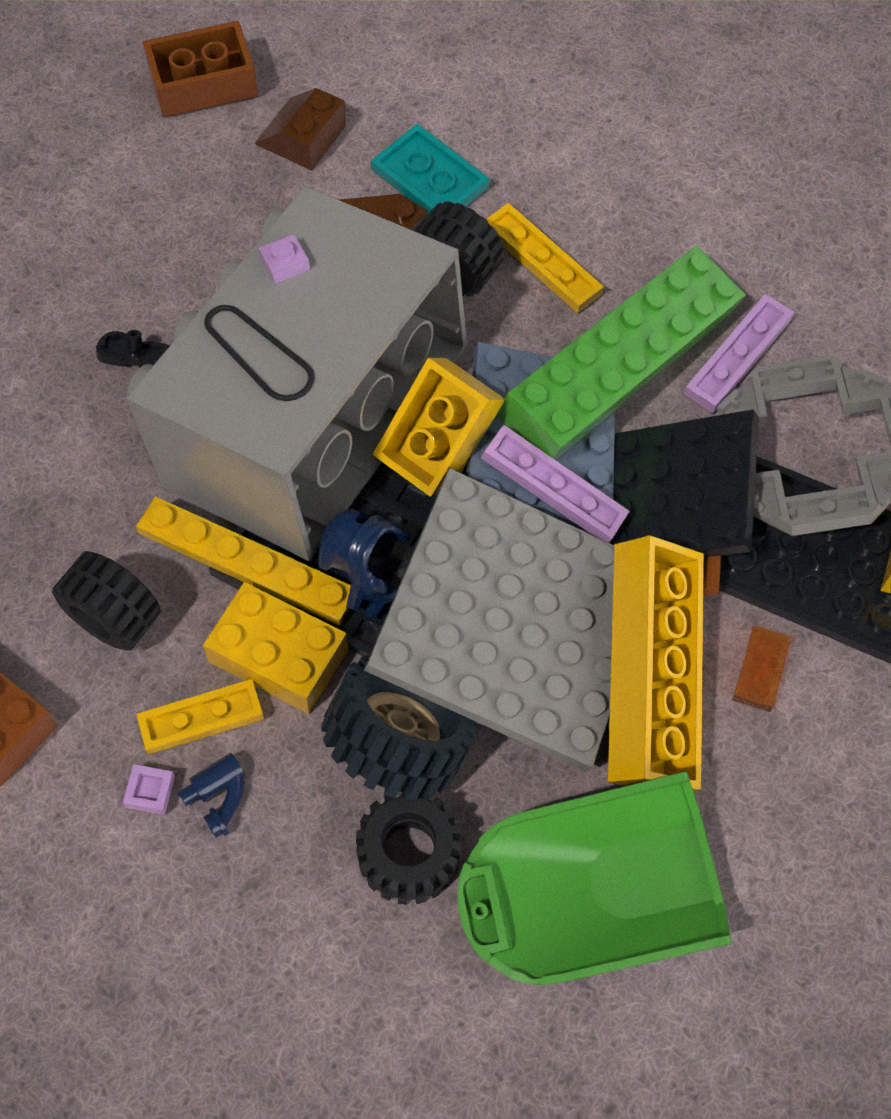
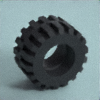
[415,201,505,297]
[52,551,161,651]
[356,792,461,905]

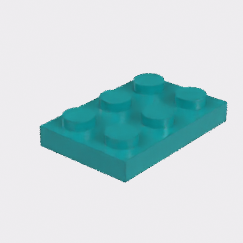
[370,123,490,214]

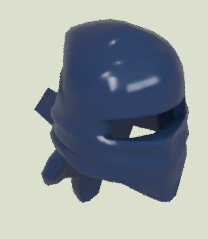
[319,509,411,619]

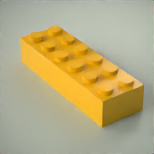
[608,535,704,791]

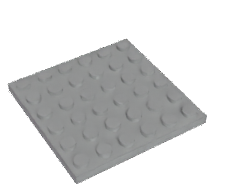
[364,468,614,772]

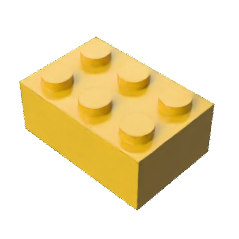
[372,357,506,497]
[203,582,348,714]

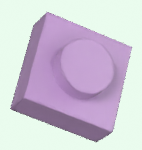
[258,234,311,284]
[123,764,175,815]

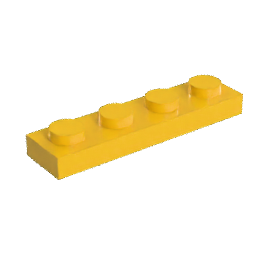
[486,203,604,314]

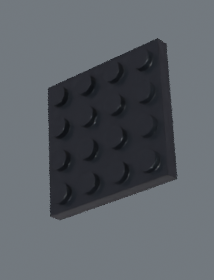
[609,409,759,558]

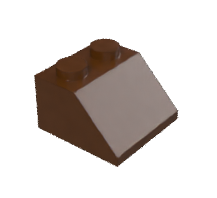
[255,88,346,171]

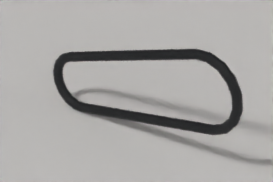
[204,305,314,401]

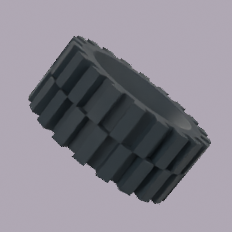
[321,655,479,800]

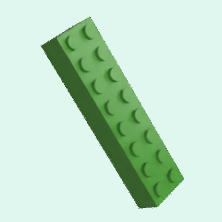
[496,245,746,460]

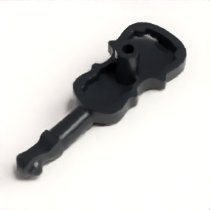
[96,330,170,368]

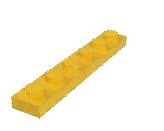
[136,496,351,626]

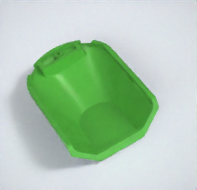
[457,772,733,985]

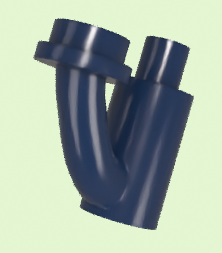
[178,752,245,838]

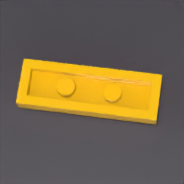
[136,679,264,755]

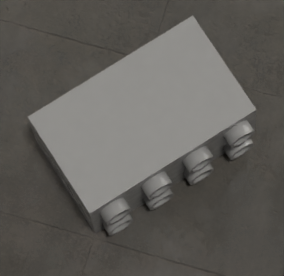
[126,186,467,561]

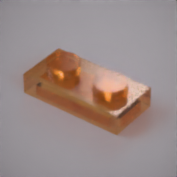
[732,626,791,712]

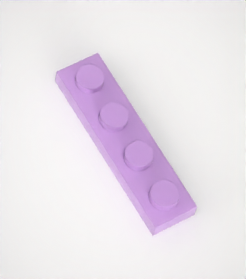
[684,294,794,413]
[481,425,629,543]

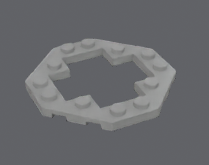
[713,355,891,536]

